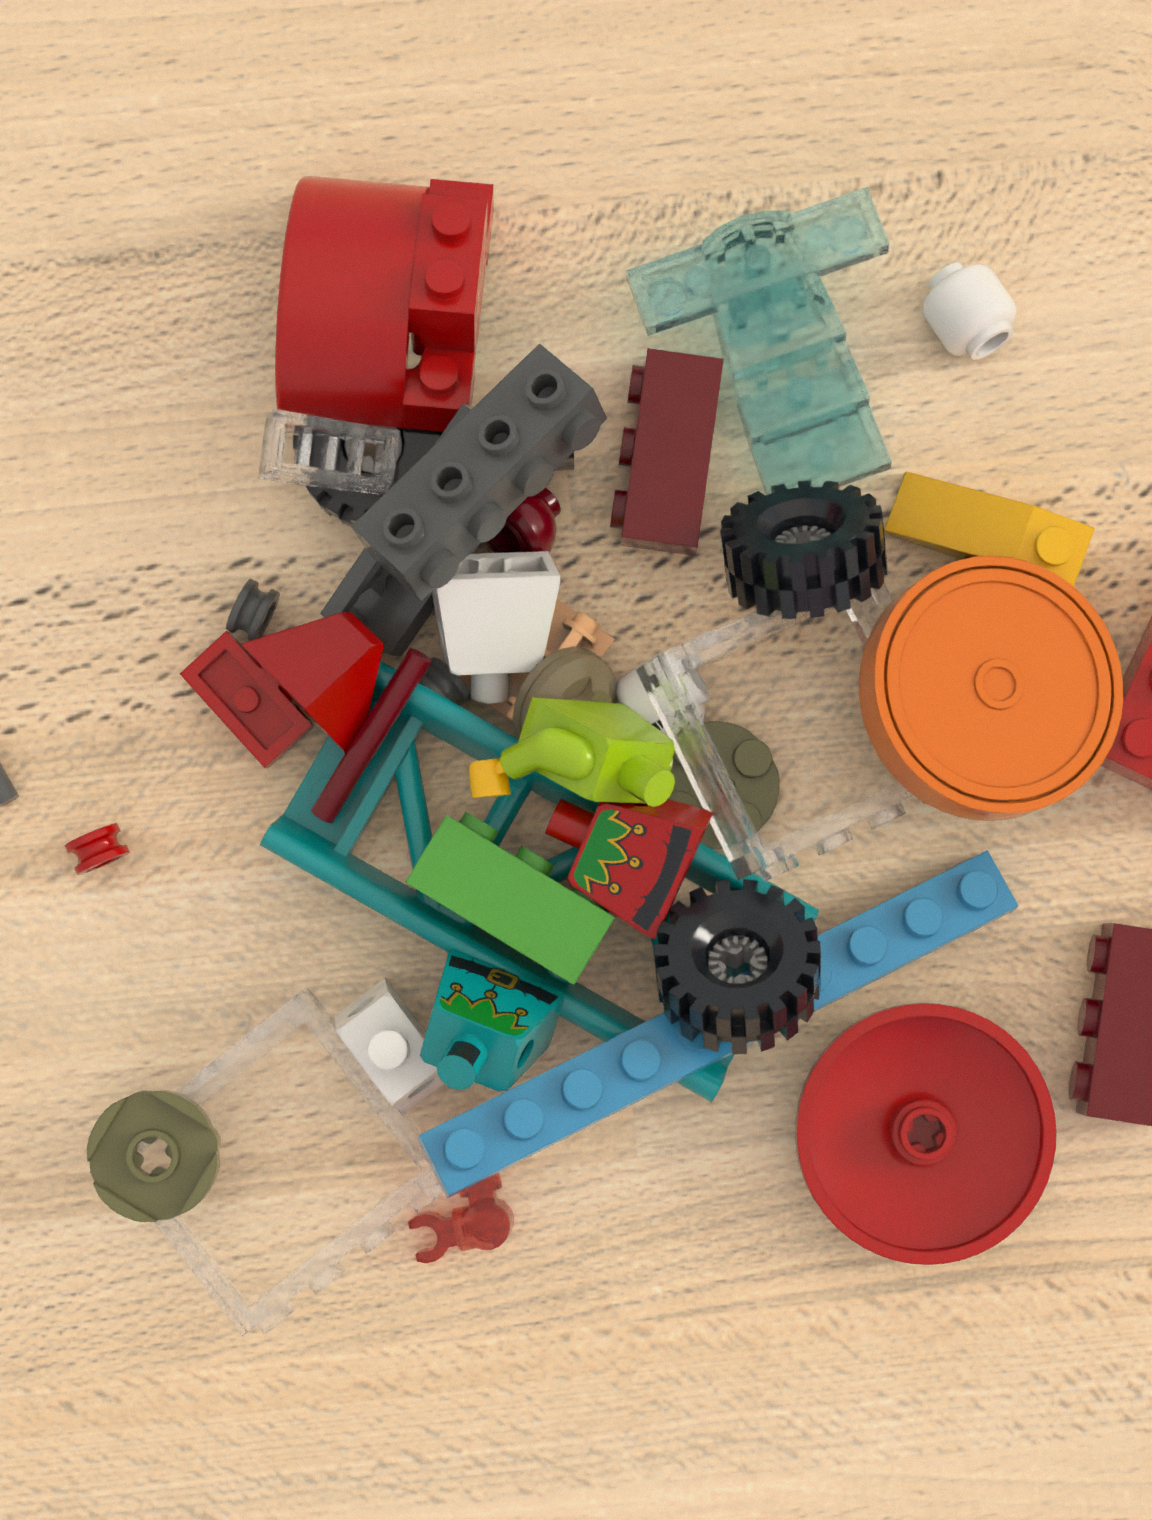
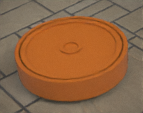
[859,556,1123,821]

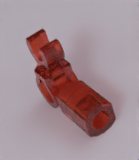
[408,1173,514,1263]

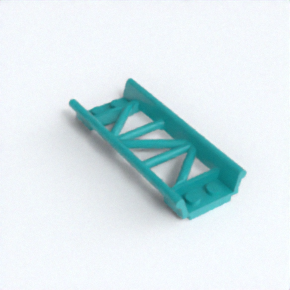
[260,661,820,1102]

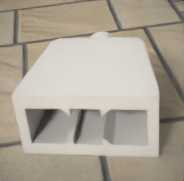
[432,551,560,704]
[334,977,444,1113]

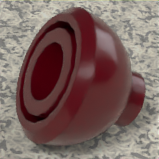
[486,488,561,554]

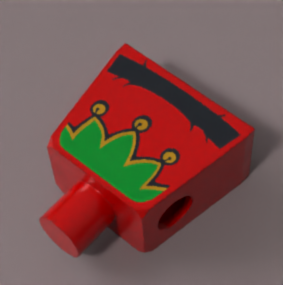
[545,798,713,940]

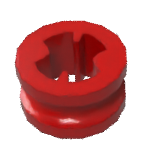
[65,823,130,875]

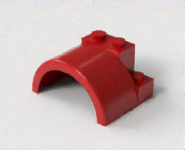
[275,176,494,432]

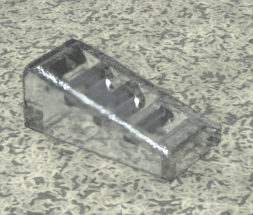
[258,409,400,495]

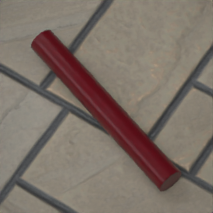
[311,648,432,824]

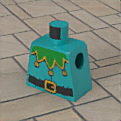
[420,949,566,1091]

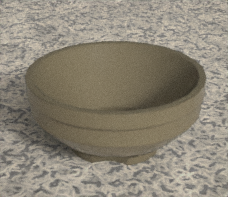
[513,646,617,739]

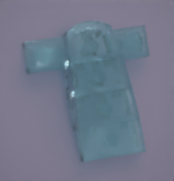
[626,187,892,495]

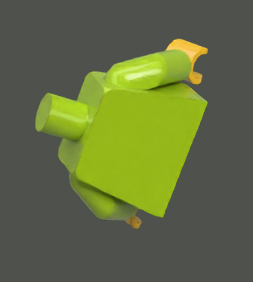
[469,697,675,807]

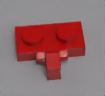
[180,631,315,768]

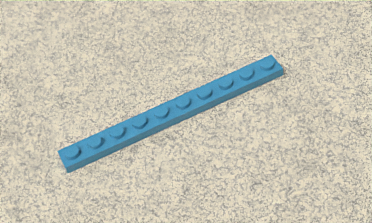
[417,850,1018,1198]

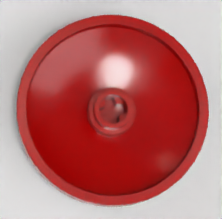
[795,1003,1057,1265]

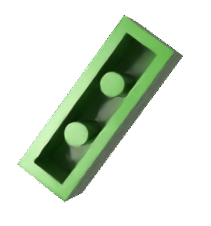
[405,812,615,985]

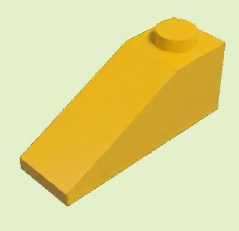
[884,471,1095,587]

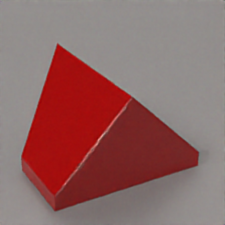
[241,612,384,753]

